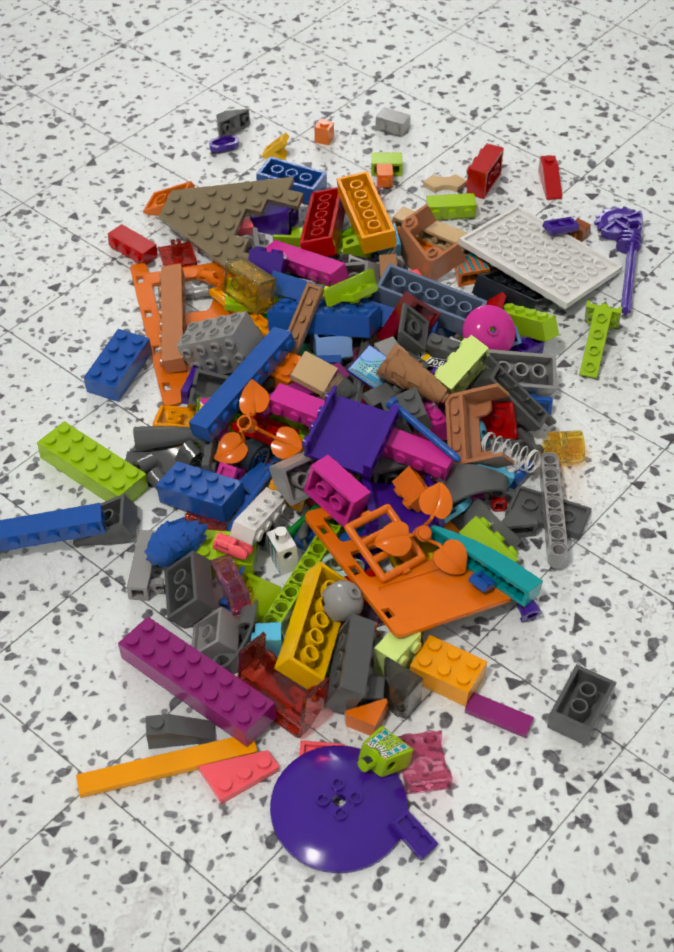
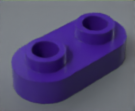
[209,135,239,153]

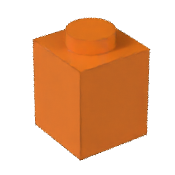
[314,119,334,146]
[376,164,393,188]

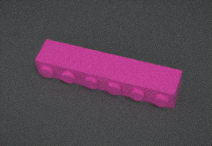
[265,240,349,286]

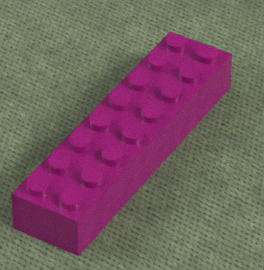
[118,616,277,747]

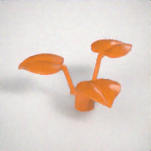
[214,379,303,464]
[374,482,467,575]

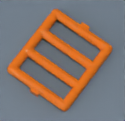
[344,504,426,583]

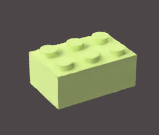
[434,335,490,396]

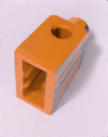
[454,251,490,287]

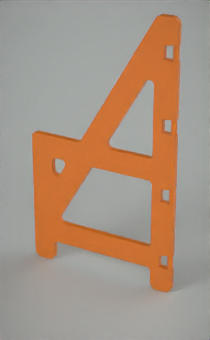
[130,262,234,406]

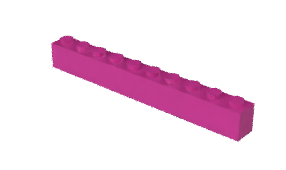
[269,383,456,480]

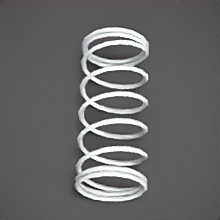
[481,432,540,474]

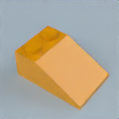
[152,405,197,447]

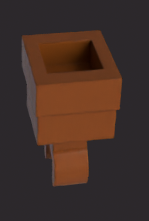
[567,218,591,242]

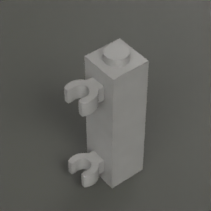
[127,530,165,601]

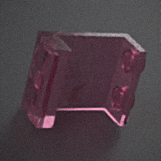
[397,730,452,795]

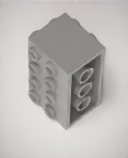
[176,311,264,374]

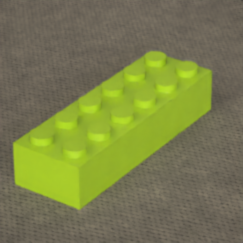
[37,421,148,502]

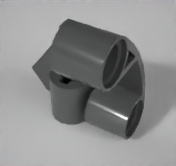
[125,440,203,490]
[444,464,508,504]
[451,498,522,548]
[213,600,259,675]

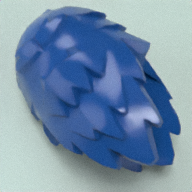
[144,520,208,568]

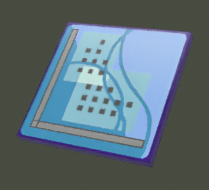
[347,345,386,389]

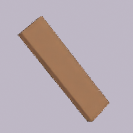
[288,282,324,355]

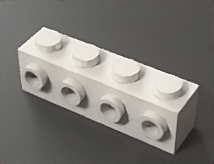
[230,487,287,546]

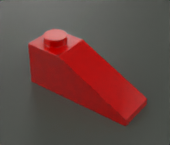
[538,155,562,200]

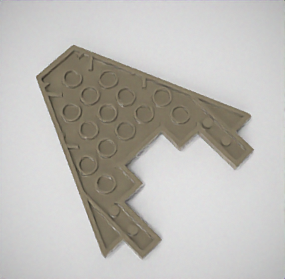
[159,177,304,278]

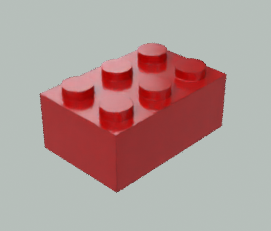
[465,143,504,199]

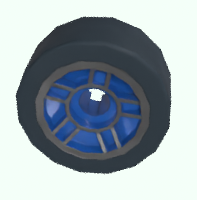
[238,438,272,473]

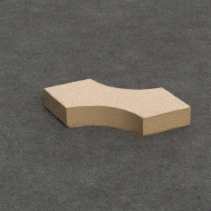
[423,174,467,193]

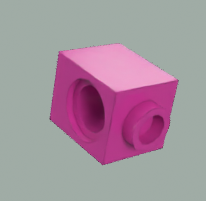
[217,462,246,480]

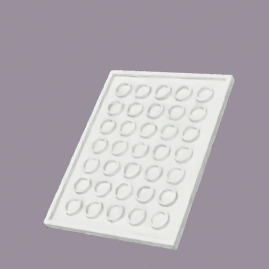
[458,205,623,309]

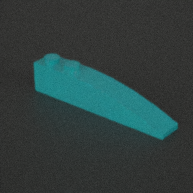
[430,525,543,607]

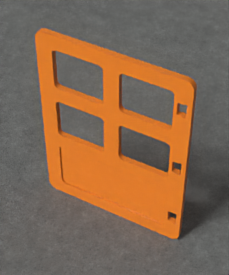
[305,508,512,638]

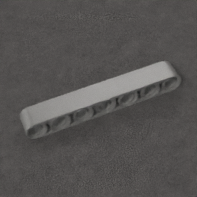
[539,452,568,568]

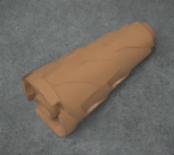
[376,343,449,404]

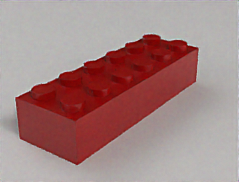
[299,187,346,257]

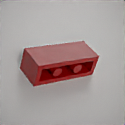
[107,224,158,265]

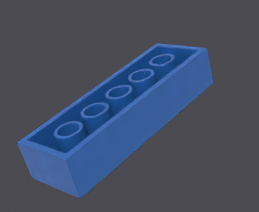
[267,298,381,338]

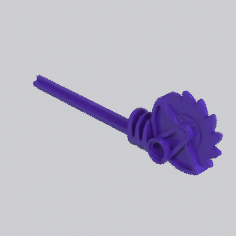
[594,206,643,316]

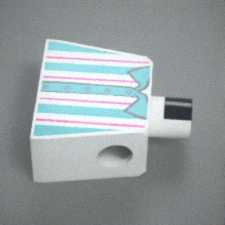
[265,526,299,576]

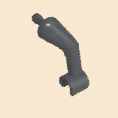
[297,507,322,548]

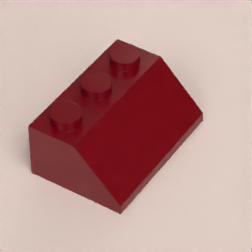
[377,291,441,341]

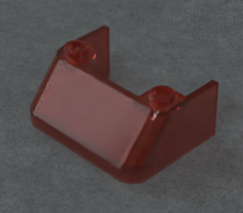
[237,632,330,738]

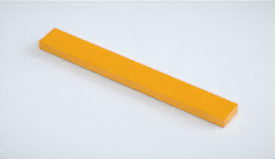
[76,737,257,798]

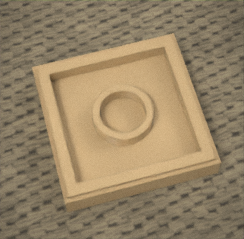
[289,351,338,395]

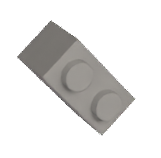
[375,107,411,137]

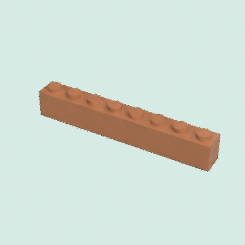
[159,263,187,374]

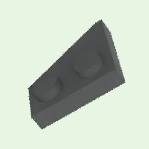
[201,436,220,473]

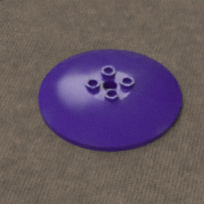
[270,745,408,873]

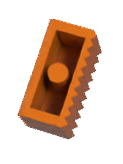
[392,466,428,513]

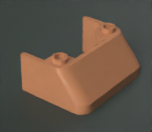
[398,204,466,281]
[445,383,515,468]

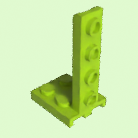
[579,300,622,379]

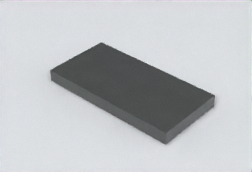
[505,485,592,540]

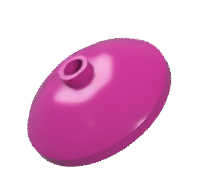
[462,305,516,351]

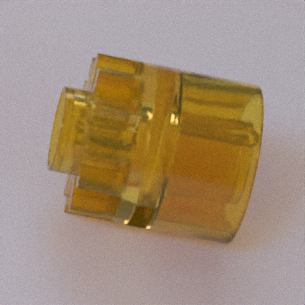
[542,430,585,464]

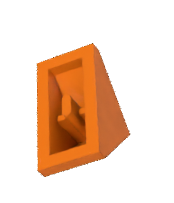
[345,698,388,736]

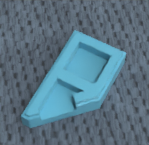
[441,497,472,524]

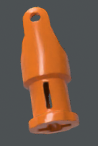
[196,267,228,288]

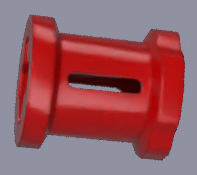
[489,494,508,512]

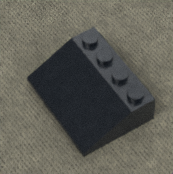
[472,269,553,312]

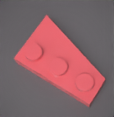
[198,750,280,804]

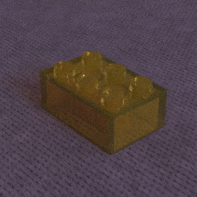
[223,256,276,315]

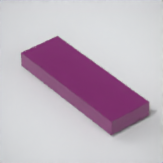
[464,692,534,738]

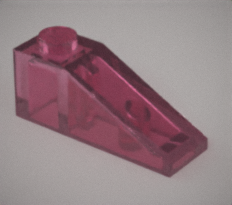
[210,554,252,617]

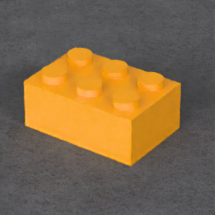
[409,635,487,707]

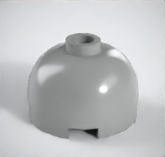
[321,580,364,622]

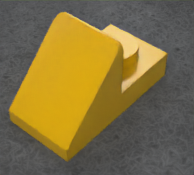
[261,132,290,160]

